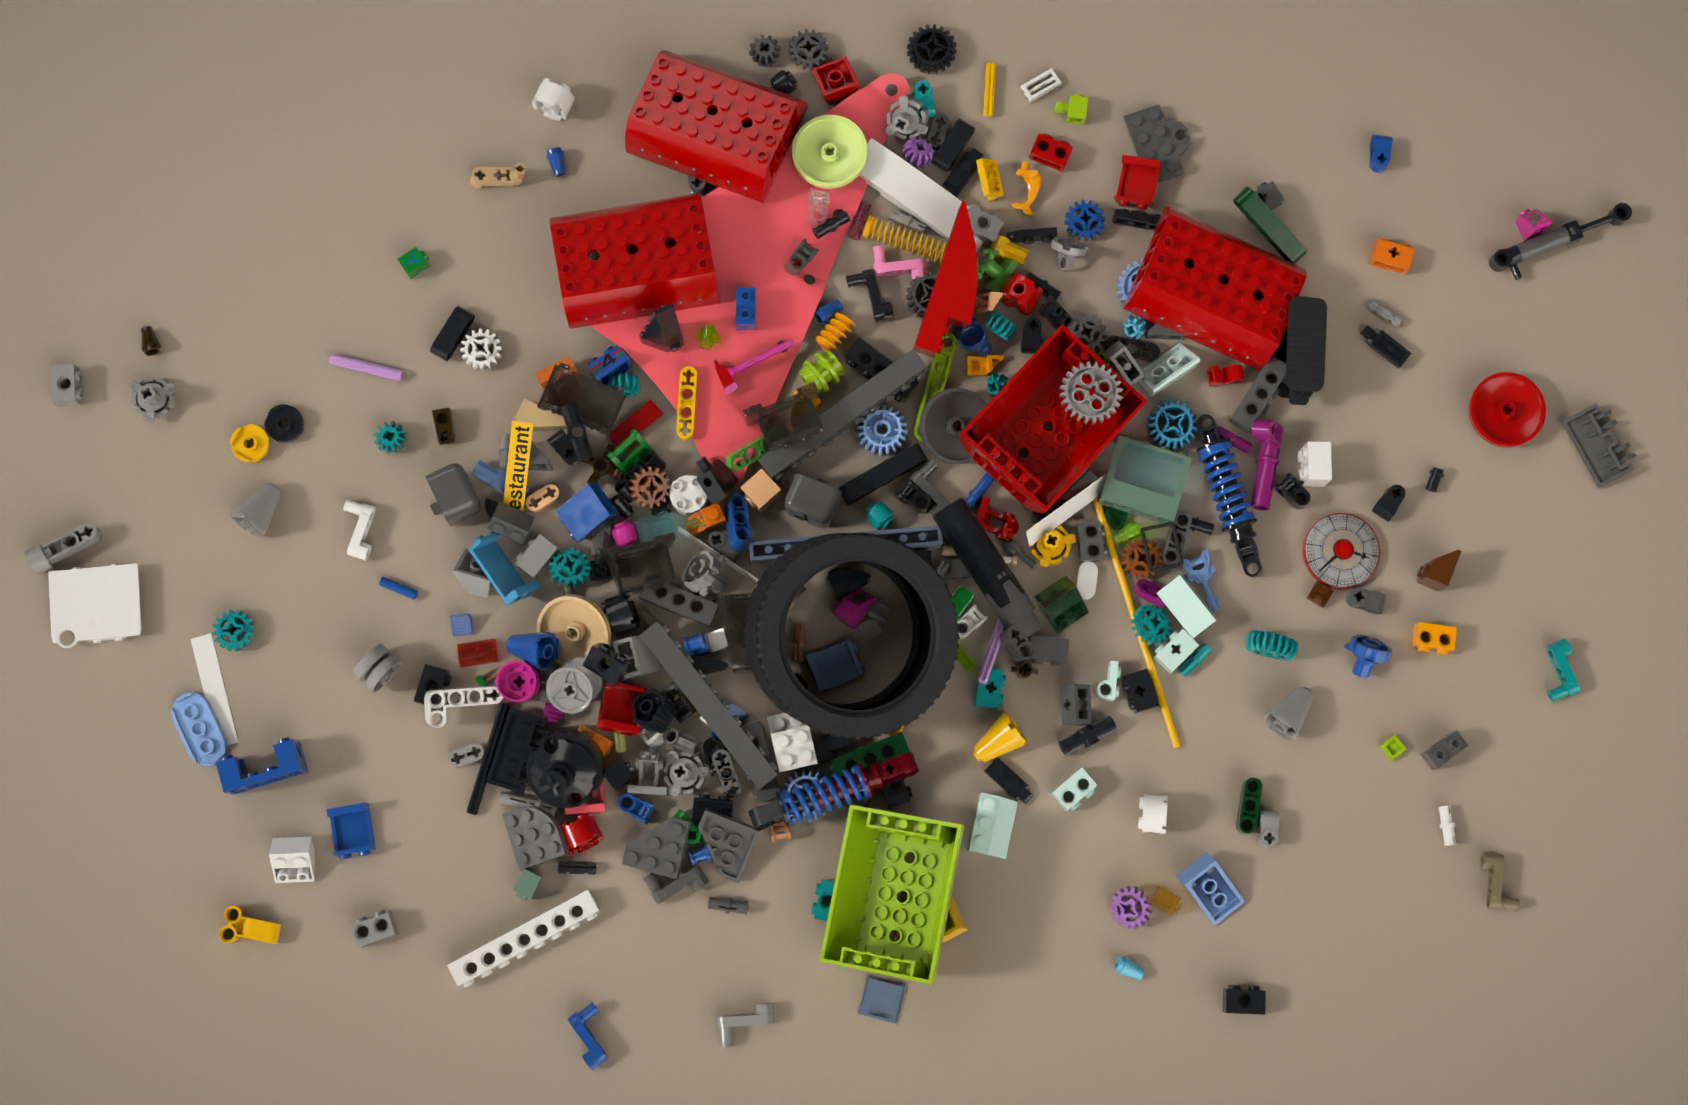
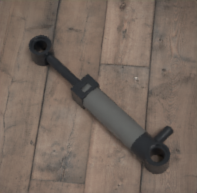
[1489,203,1632,280]

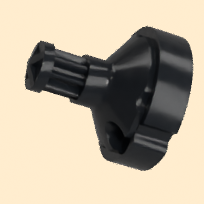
[526,729,606,808]

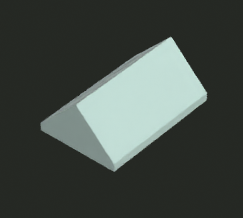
[1138,343,1200,398]
[1157,574,1218,638]

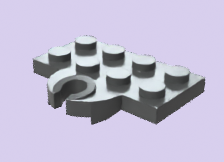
[1124,104,1190,183]

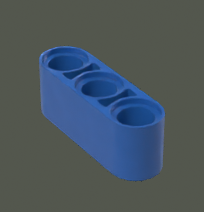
[725,493,752,551]

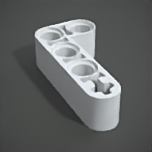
[424,686,503,728]

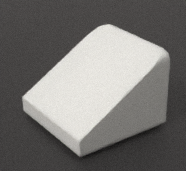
[706,628,729,653]
[639,729,664,750]

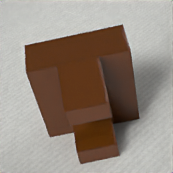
[1306,581,1333,608]

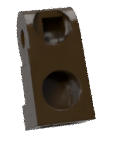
[432,408,455,445]

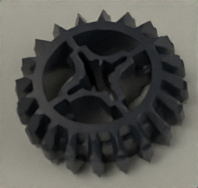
[907,24,957,75]

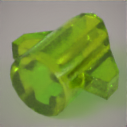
[694,324,721,350]

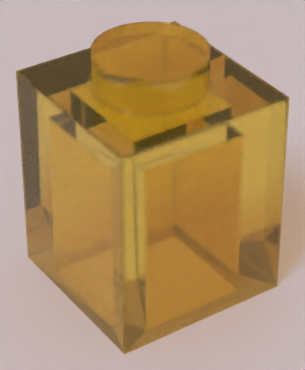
[1150,887,1182,916]

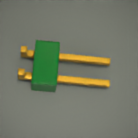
[473,669,497,686]

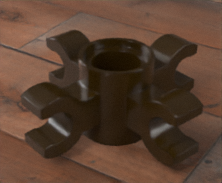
[583,444,624,484]

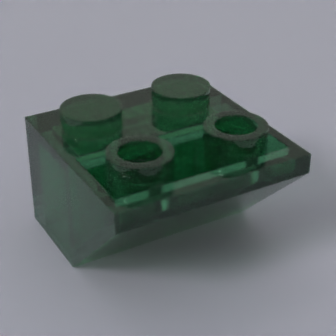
[1034,575,1089,634]

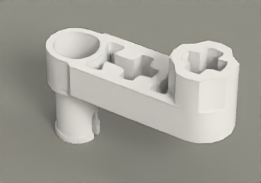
[343,499,376,561]

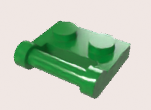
[606,429,653,475]

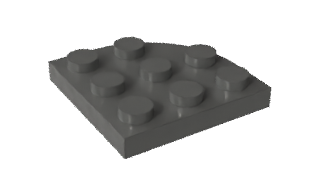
[503,806,569,871]

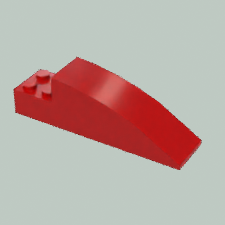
[913,201,977,358]

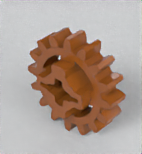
[628,466,671,508]
[1120,538,1163,580]

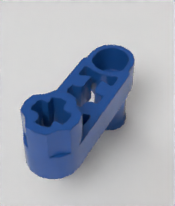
[567,1002,609,1071]

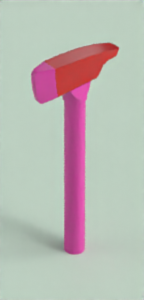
[714,338,795,395]

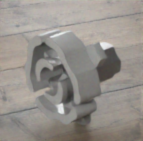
[885,95,929,140]
[129,377,176,422]
[681,550,726,596]
[664,750,709,797]

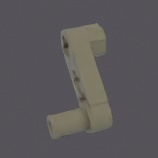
[1480,852,1520,911]

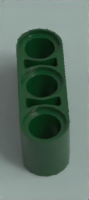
[1236,778,1262,834]

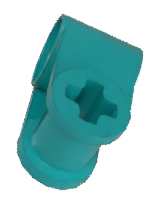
[914,80,935,118]

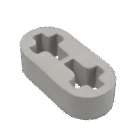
[448,743,485,768]

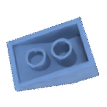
[1176,852,1245,926]

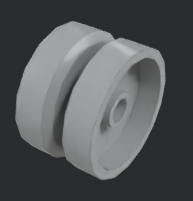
[352,643,402,693]

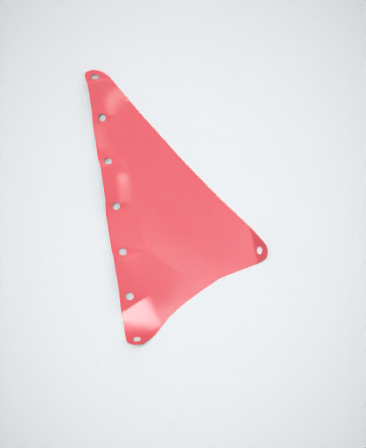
[562,73,909,485]

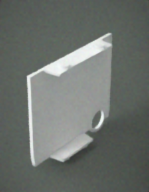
[48,563,142,648]

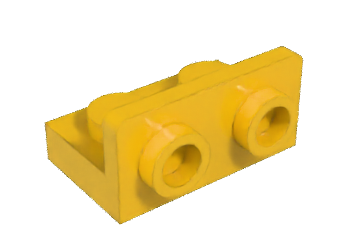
[976,158,1004,201]

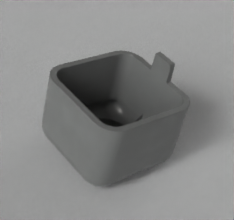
[425,463,481,527]
[785,474,842,528]

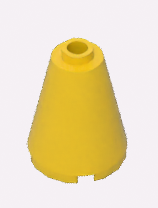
[973,712,1028,763]

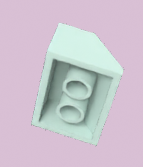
[968,792,1018,859]

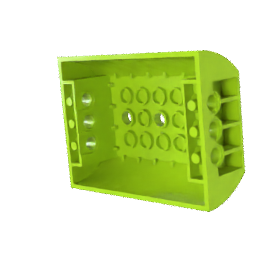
[819,805,964,985]

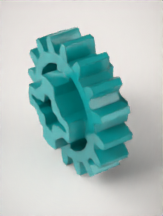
[549,547,591,588]
[1131,604,1172,645]
[212,609,256,652]

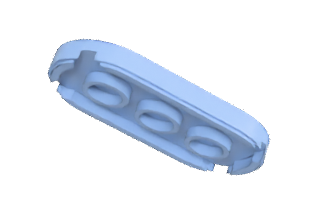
[171,692,228,766]

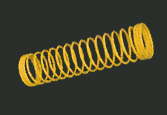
[863,215,947,264]

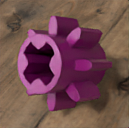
[544,702,565,724]

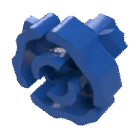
[1344,634,1392,678]

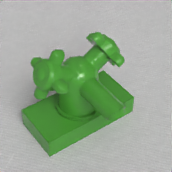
[977,248,1018,292]

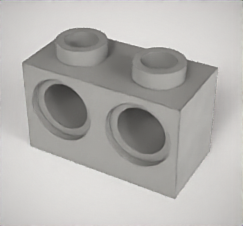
[350,910,398,948]

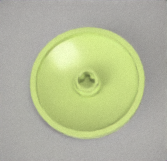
[792,115,868,189]

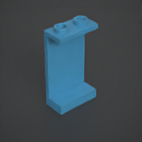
[468,531,541,606]

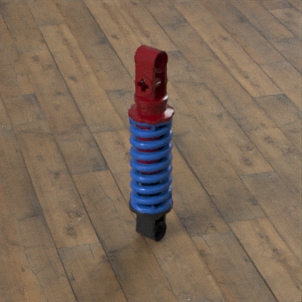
[748,752,920,831]

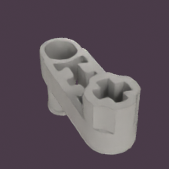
[717,1004,774,1047]

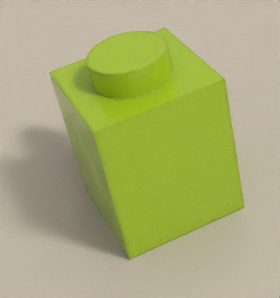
[1054,94,1088,125]

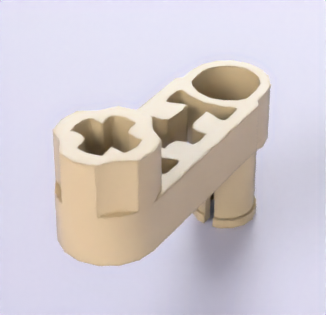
[470,163,526,189]

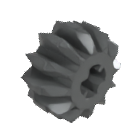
[749,34,781,67]

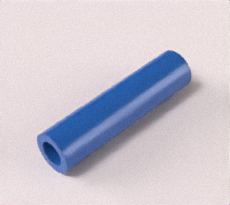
[379,577,418,600]

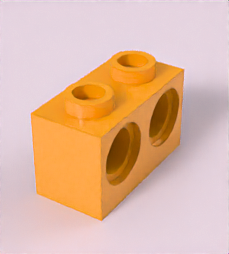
[1412,622,1457,655]

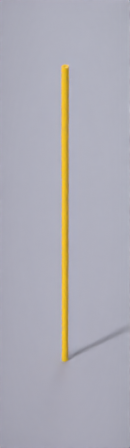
[1088,466,1181,749]

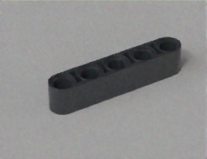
[838,443,928,505]

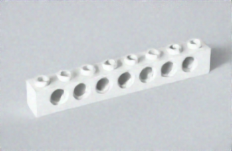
[447,890,600,988]

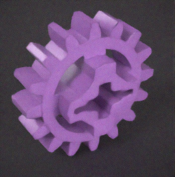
[1110,886,1153,929]

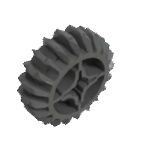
[906,271,938,318]

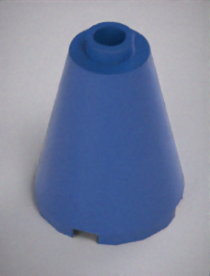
[506,632,561,671]

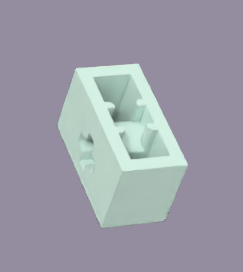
[1153,629,1199,674]

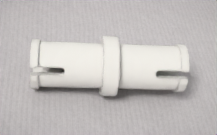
[1438,806,1457,846]

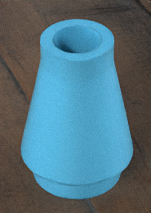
[1114,956,1145,980]

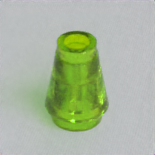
[1113,521,1141,545]

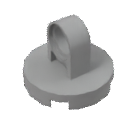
[1051,237,1089,272]

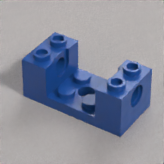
[216,737,308,795]

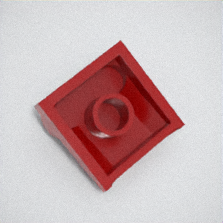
[812,56,860,102]

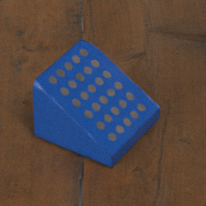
[450,614,473,637]

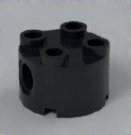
[601,592,640,635]

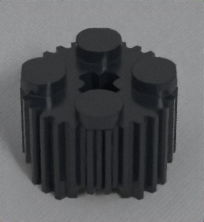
[631,688,677,734]

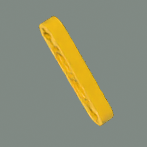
[676,366,698,441]

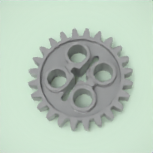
[1059,361,1123,424]

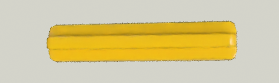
[983,63,996,117]

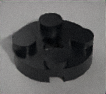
[264,404,304,443]

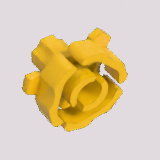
[1030,523,1076,568]

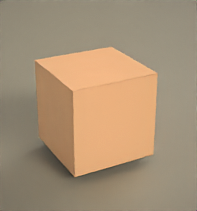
[740,468,781,513]

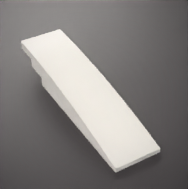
[859,138,984,253]

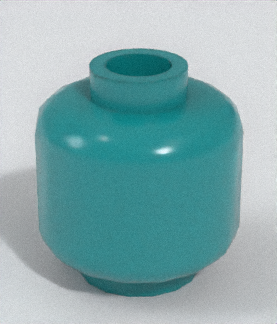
[866,502,894,530]

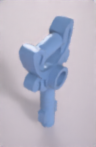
[1179,549,1220,611]

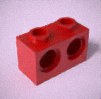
[1029,133,1073,172]

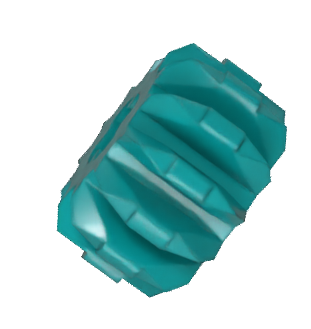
[984,310,1017,340]
[608,372,641,399]
[374,421,407,454]

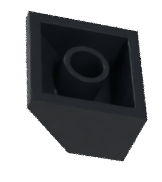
[826,567,871,602]

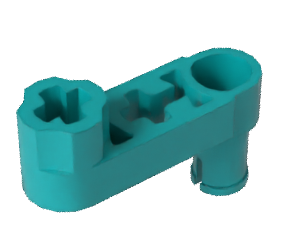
[1546,638,1580,702]

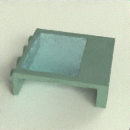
[1098,435,1192,523]

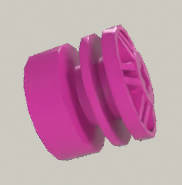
[496,661,542,702]

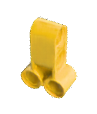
[219,906,282,944]

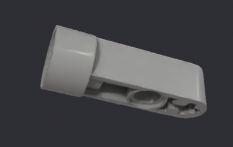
[25,523,101,575]

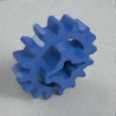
[1064,200,1105,241]

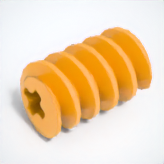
[815,313,856,352]

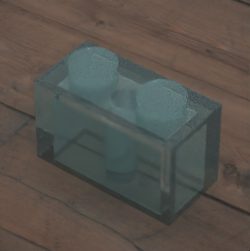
[635,511,679,547]

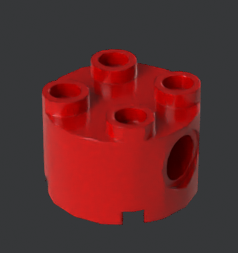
[1000,273,1043,316]
[560,813,604,855]

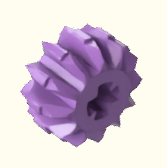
[902,137,935,169]

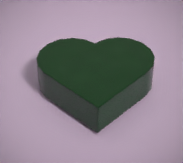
[1104,507,1128,531]

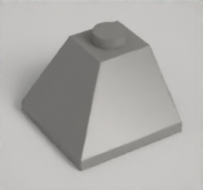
[453,548,494,599]

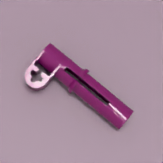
[1250,420,1283,511]

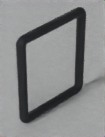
[1140,522,1184,572]

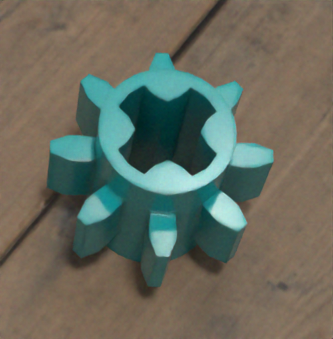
[986,372,1009,396]

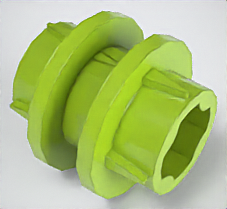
[799,350,844,394]

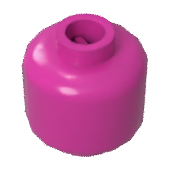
[611,519,640,549]

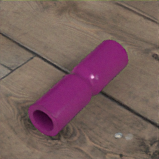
[1218,426,1253,454]

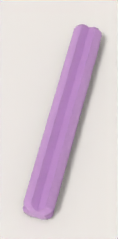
[329,353,403,381]
[977,618,1006,684]

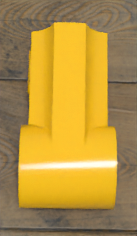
[990,235,1029,266]

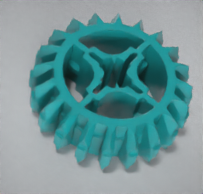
[1245,630,1298,661]

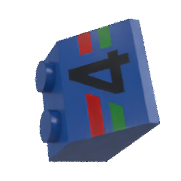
[587,345,632,389]

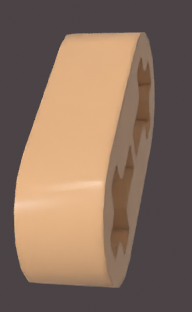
[526,484,560,513]

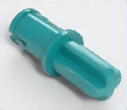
[1178,643,1212,677]

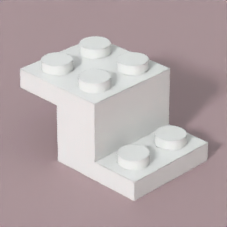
[767,713,818,773]

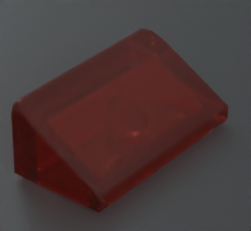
[457,638,499,667]

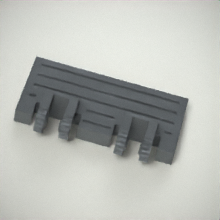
[1561,403,1636,488]

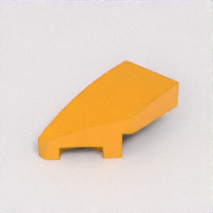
[966,355,1004,377]

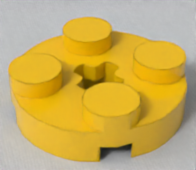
[230,424,270,463]

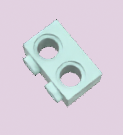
[1051,767,1097,811]

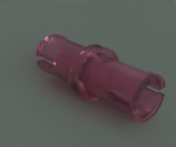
[849,201,871,240]

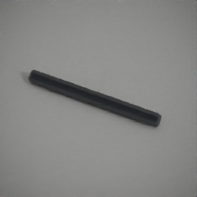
[467,702,510,815]

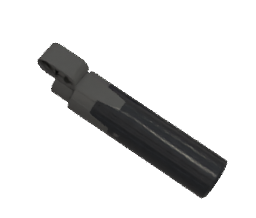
[933,498,1043,662]

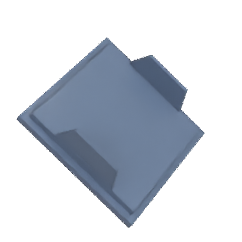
[858,976,906,1024]

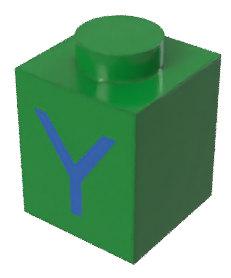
[397,247,429,279]

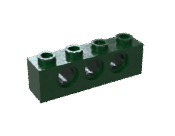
[830,732,910,777]

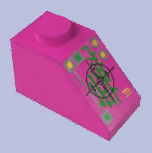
[1515,209,1552,241]
[833,588,876,629]

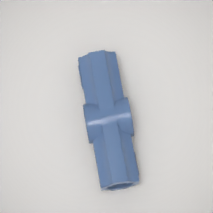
[472,460,530,499]

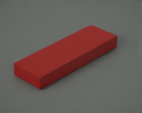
[607,400,664,447]

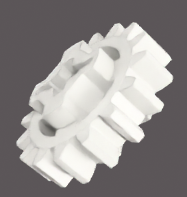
[460,328,502,371]

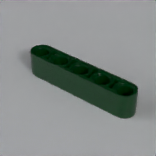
[1233,186,1307,264]

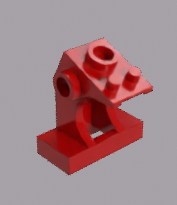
[976,496,1019,541]

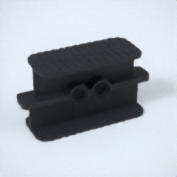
[1277,296,1327,405]

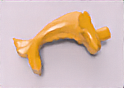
[1011,161,1042,216]

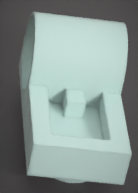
[1095,661,1121,702]

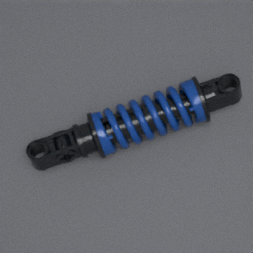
[1196,414,1263,578]

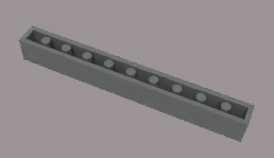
[758,349,927,481]
[639,621,779,790]

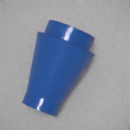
[546,147,566,176]
[814,300,843,325]

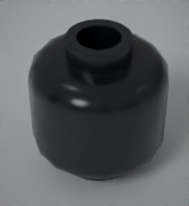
[770,70,798,95]

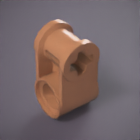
[770,822,791,843]

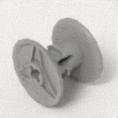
[546,657,604,714]

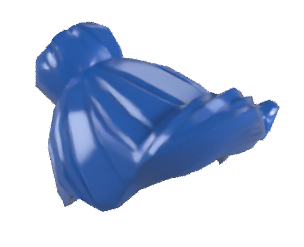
[953,317,992,356]

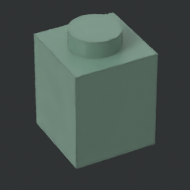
[513,869,543,901]

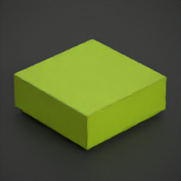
[1379,734,1407,761]

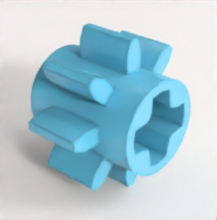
[1122,315,1147,339]

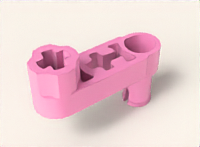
[873,246,928,281]

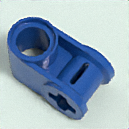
[1369,134,1393,173]
[683,632,711,656]
[618,794,657,825]

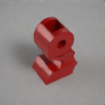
[1206,364,1245,387]

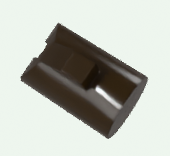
[1011,662,1038,679]

